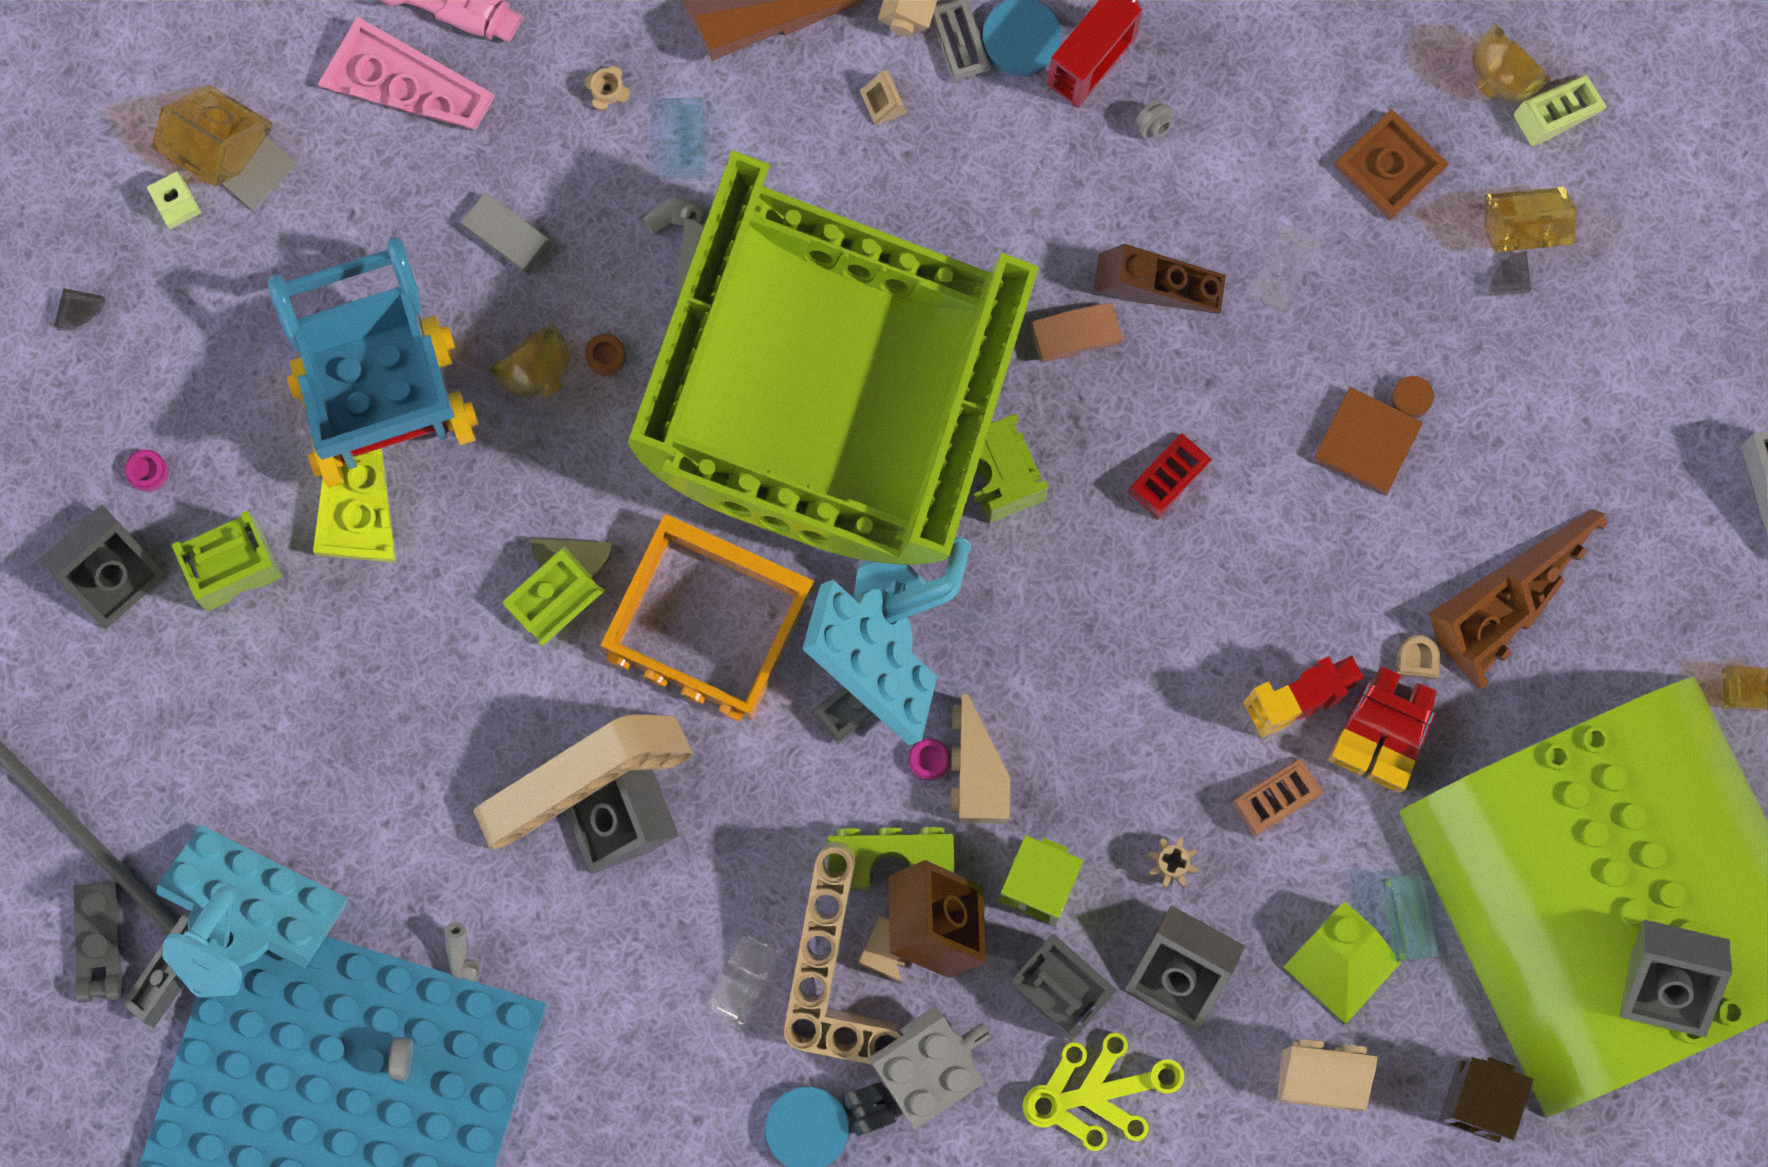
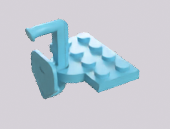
[802,537,971,745]
[156,825,348,997]

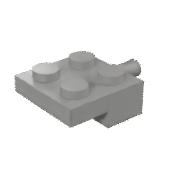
[868,1006,991,1130]

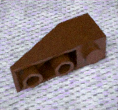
[1094,243,1226,314]

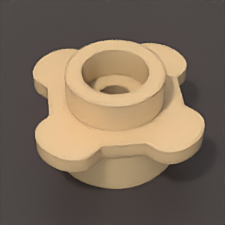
[585,66,630,111]

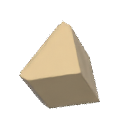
[860,70,907,125]

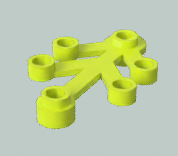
[1022,1032,1184,1151]

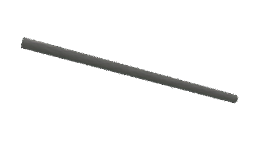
[0,741,178,935]

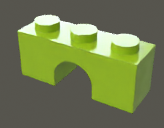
[828,827,954,890]

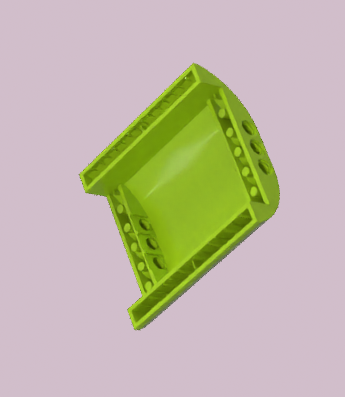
[627,150,1039,565]
[1398,677,1768,1118]

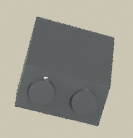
[40,504,167,630]
[565,770,679,874]
[1125,905,1245,1031]
[1620,920,1732,1037]

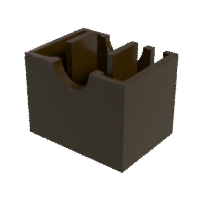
[1439,1057,1534,1143]

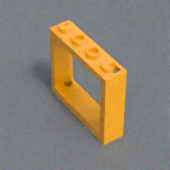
[600,513,814,722]

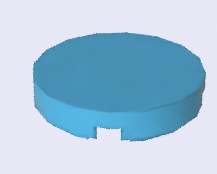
[982,0,1061,77]
[765,1087,849,1167]

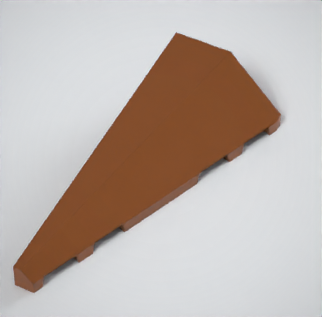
[682,0,867,61]
[1429,509,1607,690]

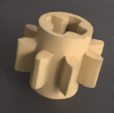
[1147,837,1199,889]

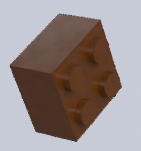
[888,860,986,978]

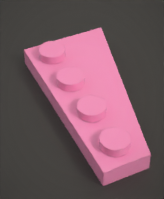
[317,16,495,131]

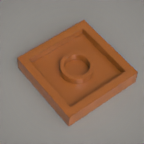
[1334,109,1449,221]
[1313,387,1423,496]

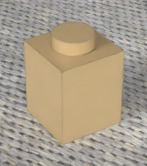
[878,0,938,37]

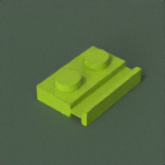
[502,546,605,646]

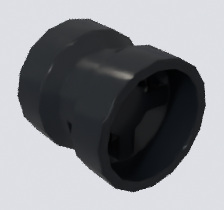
[843,1082,896,1137]

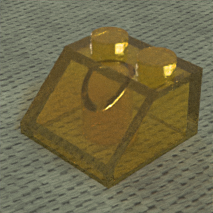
[151,84,273,187]

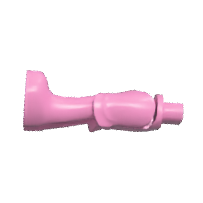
[379,0,523,43]

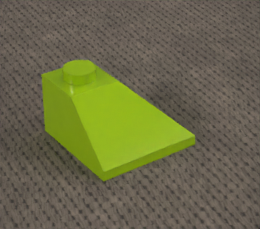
[1283,901,1401,1024]

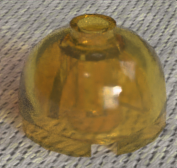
[1472,24,1551,102]
[488,322,571,399]

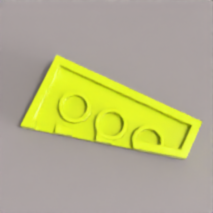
[313,448,397,563]

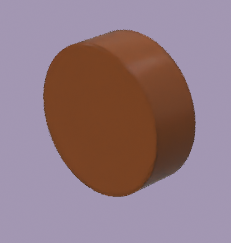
[585,334,626,376]
[1391,376,1434,418]

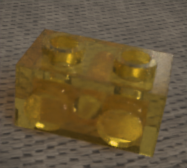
[1484,187,1577,253]

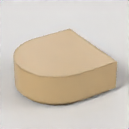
[1396,635,1440,680]

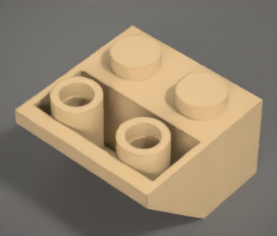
[1277,1039,1378,1111]

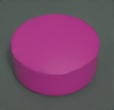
[125,449,168,492]
[909,738,950,781]

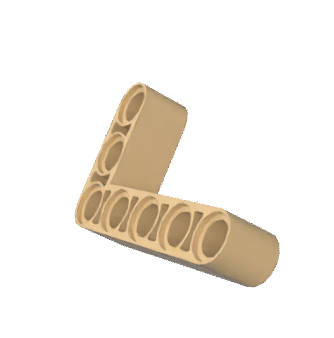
[473,714,693,850]
[784,842,903,1065]

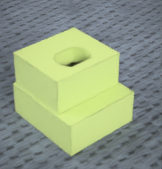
[147,171,202,230]

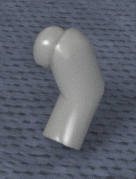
[642,198,703,235]
[444,922,480,981]

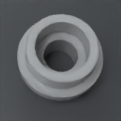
[1136,101,1174,139]

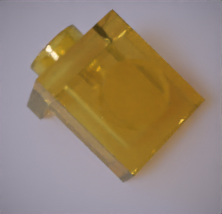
[1721,666,1768,711]

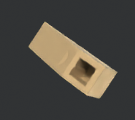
[950,694,1010,824]

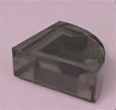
[1489,251,1531,296]
[54,288,106,331]

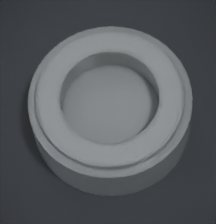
[388,1037,413,1081]

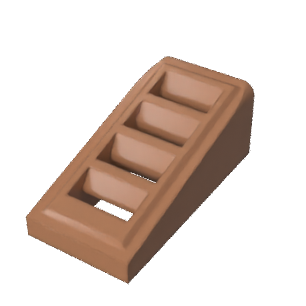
[1231,758,1324,838]

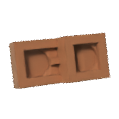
[1029,303,1123,362]

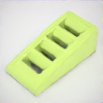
[1514,74,1607,146]

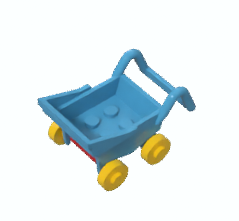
[268,237,479,488]

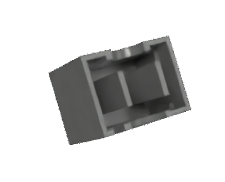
[1008,933,1117,1042]

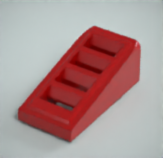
[1128,433,1212,519]

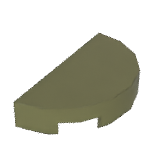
[531,538,613,576]

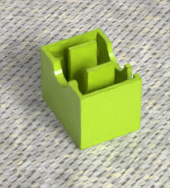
[973,413,1049,523]
[171,510,283,612]
[998,835,1084,926]

